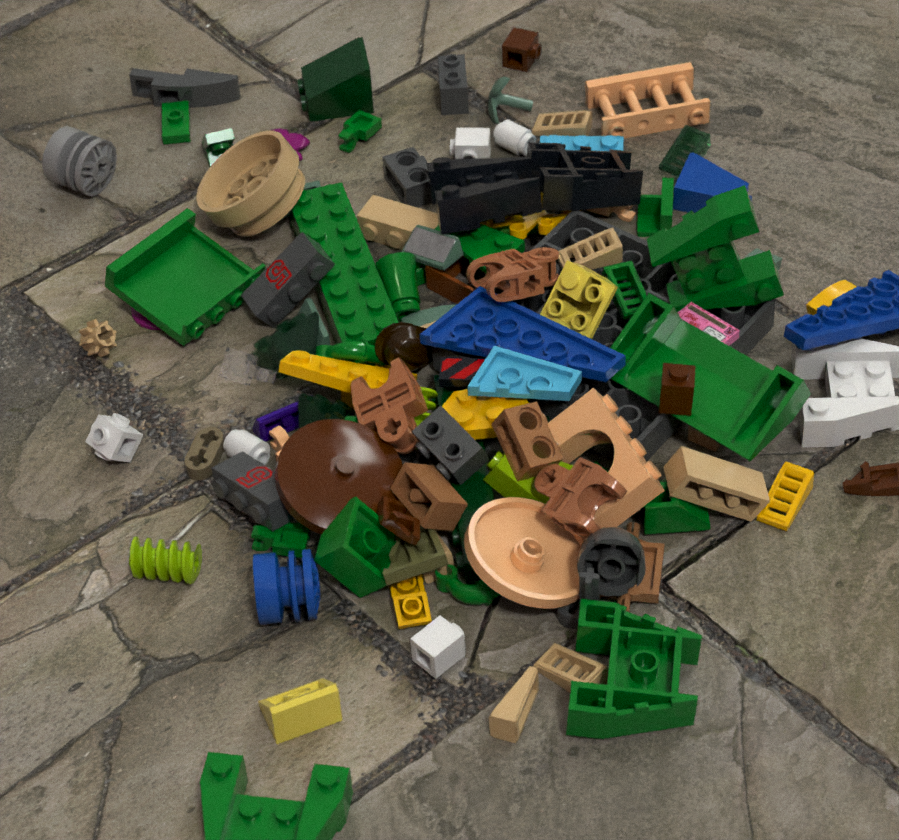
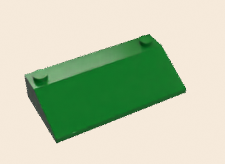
[610,293,811,462]

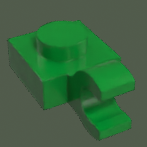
[339,110,382,153]
[251,522,311,558]

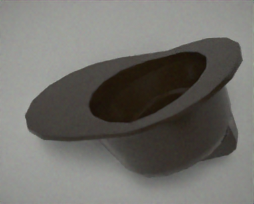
[374,322,433,371]

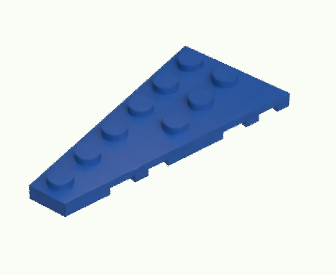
[784,270,899,351]
[419,286,626,382]

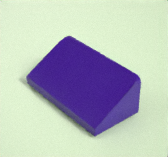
[252,395,317,442]

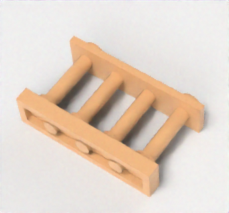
[585,62,710,139]

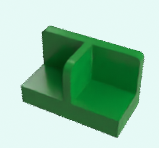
[637,178,674,237]

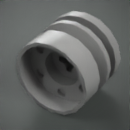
[42,126,117,196]

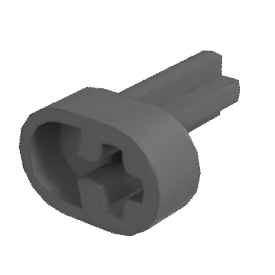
[558,567,601,630]

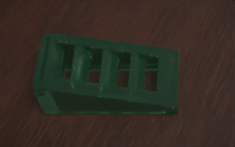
[659,125,711,177]

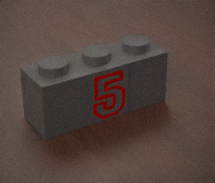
[241,232,335,328]
[212,451,295,531]

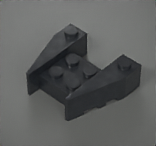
[527,142,643,214]
[426,157,542,234]

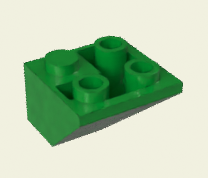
[641,480,711,534]

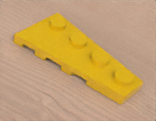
[279,350,418,394]

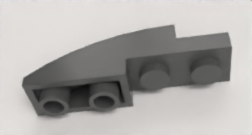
[129,68,241,108]

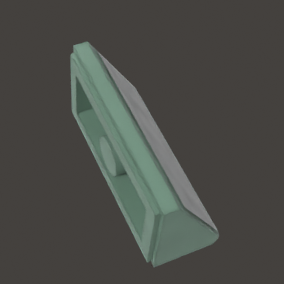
[402,225,463,271]

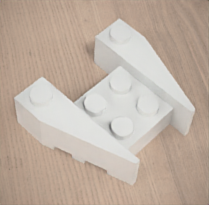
[791,339,899,447]

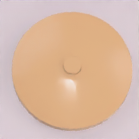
[464,497,587,609]

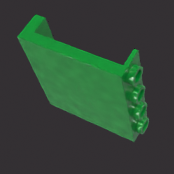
[104,208,266,346]

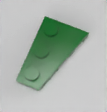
[435,224,525,273]

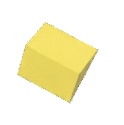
[258,678,342,744]

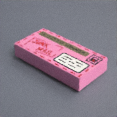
[678,302,740,346]

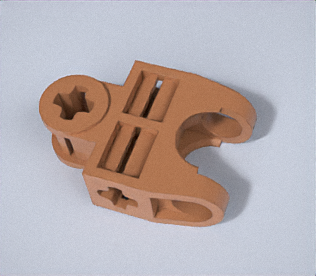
[466,247,559,302]
[351,357,428,454]
[534,457,627,537]

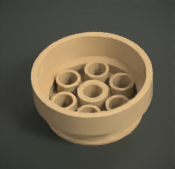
[196,131,305,236]

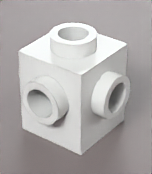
[85,413,143,463]

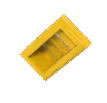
[757,462,814,531]

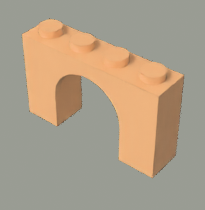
[548,388,665,528]

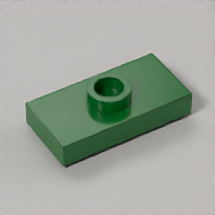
[162,100,191,144]

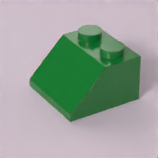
[314,496,396,598]

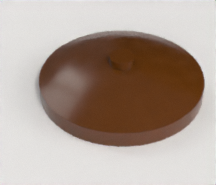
[275,419,403,535]

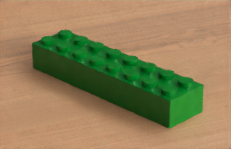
[289,182,398,366]

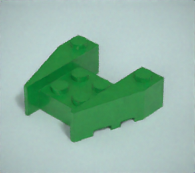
[647,186,784,312]
[566,599,702,739]
[200,752,353,840]

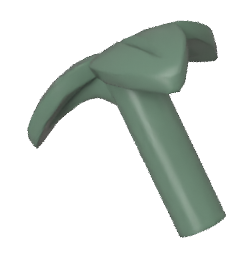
[488,77,533,124]

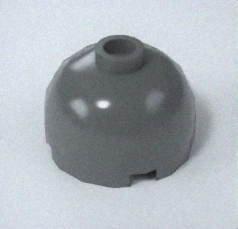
[577,527,646,597]

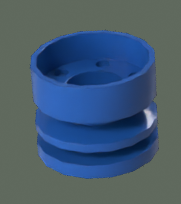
[253,549,321,625]

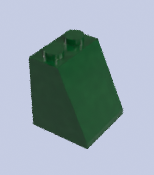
[297,37,374,122]

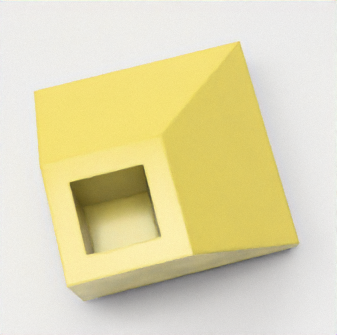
[540,260,618,339]

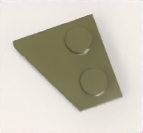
[383,525,449,586]

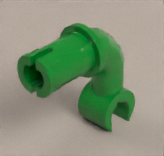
[315,339,386,366]
[435,564,501,606]

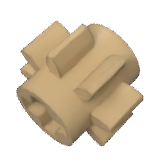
[79,319,117,357]

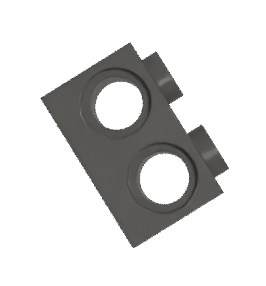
[438,54,469,115]
[383,147,432,207]

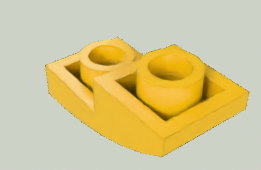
[389,574,432,629]

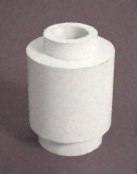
[493,119,536,156]
[223,429,270,465]

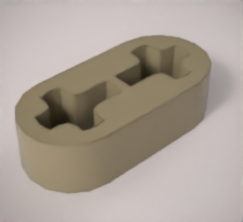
[184,427,224,481]

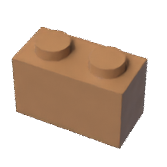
[390,462,468,531]

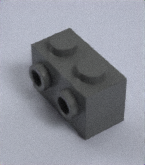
[412,405,489,485]

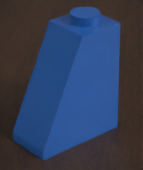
[673,152,752,213]

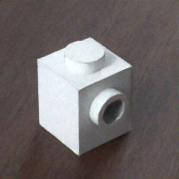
[450,128,491,159]
[410,615,466,679]

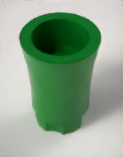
[375,252,421,322]

